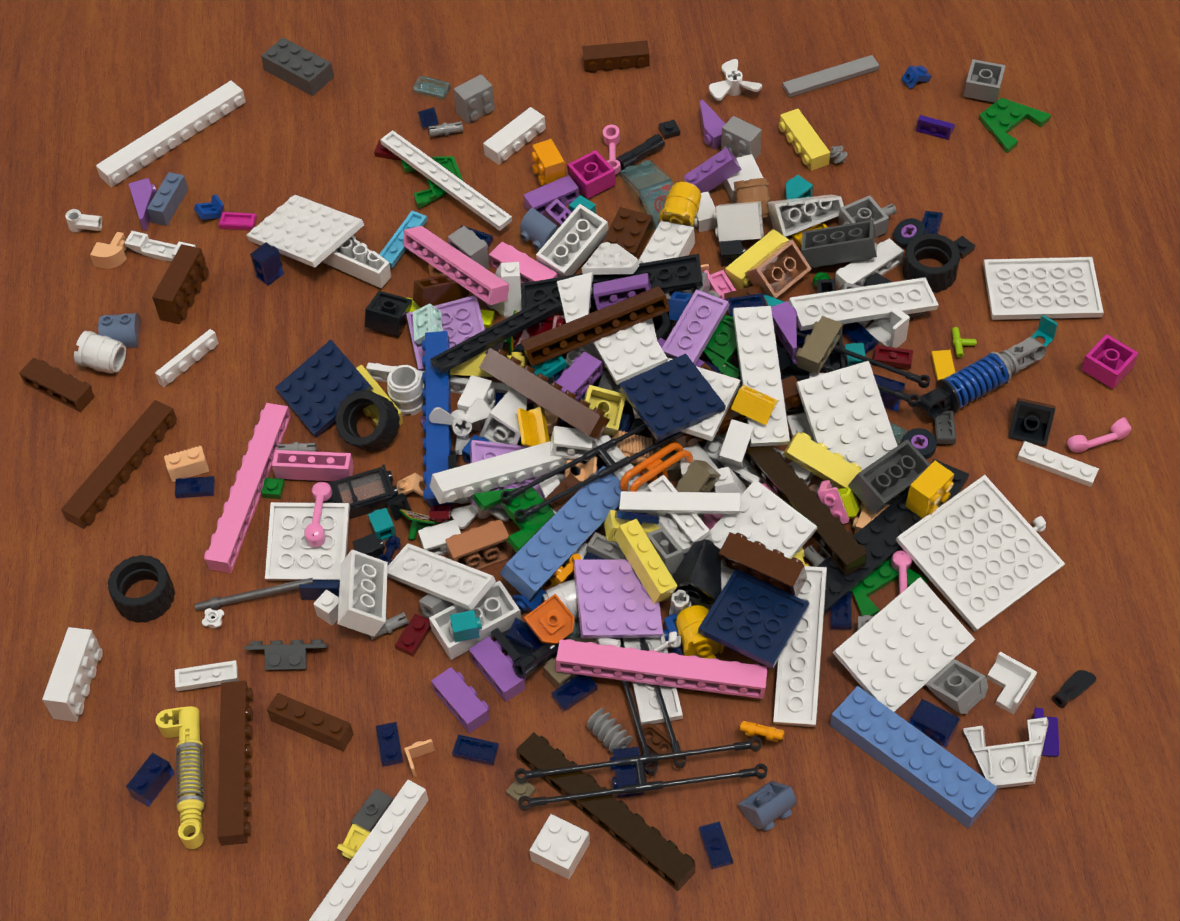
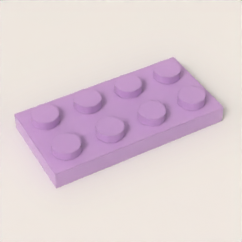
[662,289,730,365]

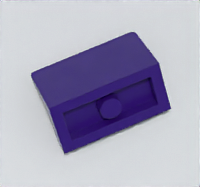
[916,115,955,140]
[1031,708,1059,757]

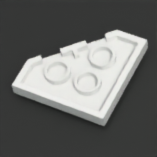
[582,242,639,275]

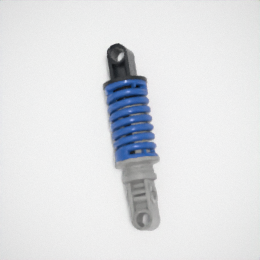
[917,337,1047,418]

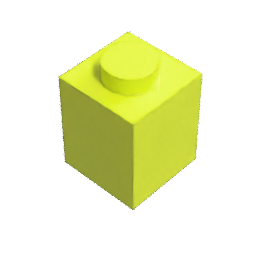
[838,487,860,519]

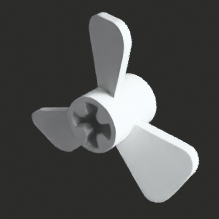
[709,59,762,101]
[429,398,491,455]
[451,505,511,529]

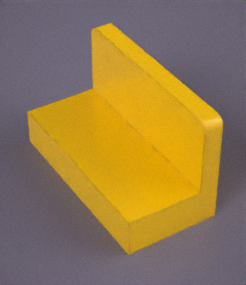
[731,385,779,425]
[517,406,550,447]

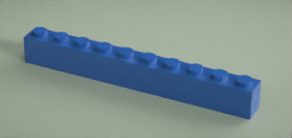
[422,331,452,508]

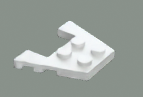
[963,717,1049,788]

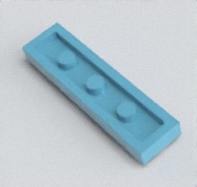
[379,211,428,268]

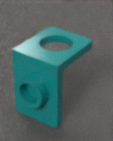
[1031,315,1058,347]

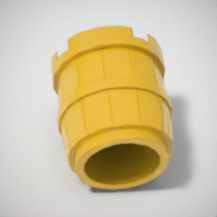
[659,182,702,227]
[675,605,725,659]

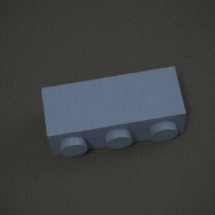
[147,172,189,226]

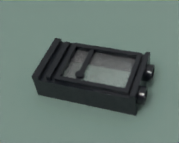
[323,464,399,520]

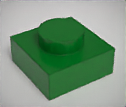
[261,478,285,499]

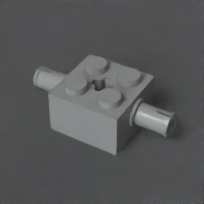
[839,195,897,237]

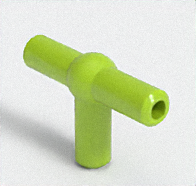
[952,327,977,358]

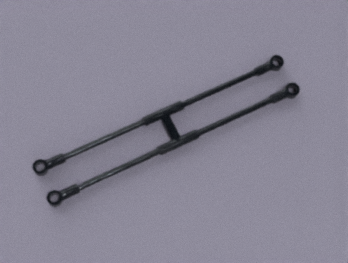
[729,303,930,407]
[501,424,685,523]
[611,638,686,776]
[515,736,768,811]

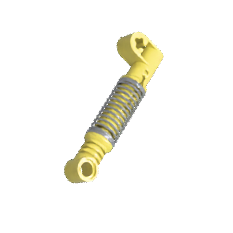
[156,706,205,849]

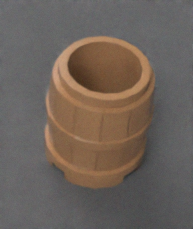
[734,178,771,219]

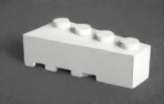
[767,194,844,237]
[323,235,391,288]

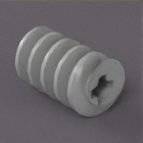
[587,708,633,754]

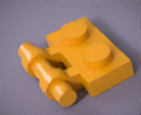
[548,554,581,589]
[740,721,785,743]

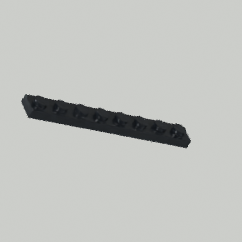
[430,295,562,374]

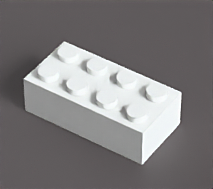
[536,204,609,277]
[639,221,695,264]
[337,550,388,636]
[429,581,522,660]
[42,627,103,722]

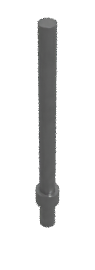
[195,578,314,611]

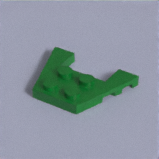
[979,98,1051,153]
[401,156,463,209]
[703,315,775,379]
[473,487,555,553]
[851,558,927,617]

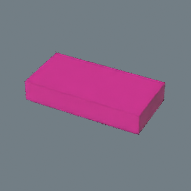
[219,212,257,230]

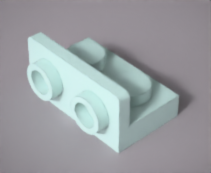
[413,303,443,344]

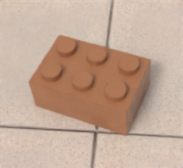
[745,239,811,298]
[445,519,512,571]

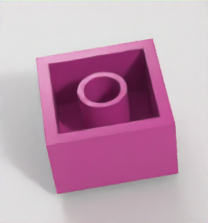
[567,150,616,199]
[1081,334,1138,389]

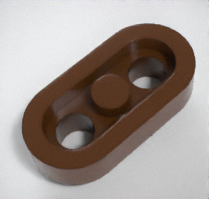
[638,723,673,755]

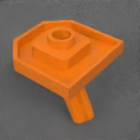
[523,594,575,645]

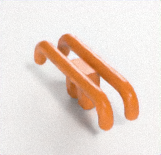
[620,443,693,492]

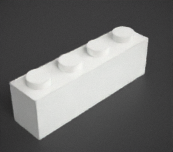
[483,107,546,165]
[835,238,904,289]

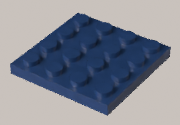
[275,339,373,438]
[619,353,726,441]
[698,569,810,669]

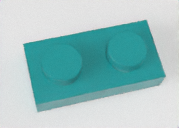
[532,355,568,378]

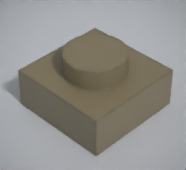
[506,776,536,806]

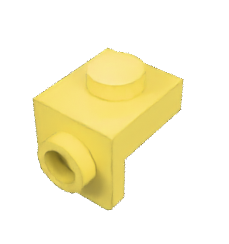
[337,824,371,859]

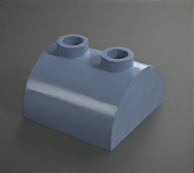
[520,207,558,251]
[98,313,141,348]
[738,780,797,831]

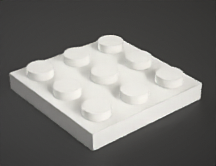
[593,321,668,385]

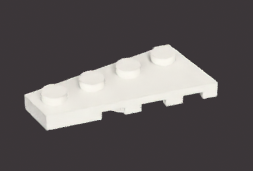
[557,272,593,323]

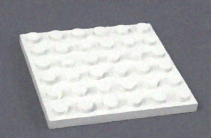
[896,475,1065,632]

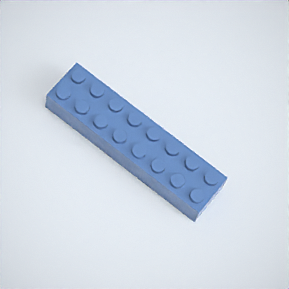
[499,466,629,600]
[830,686,998,829]

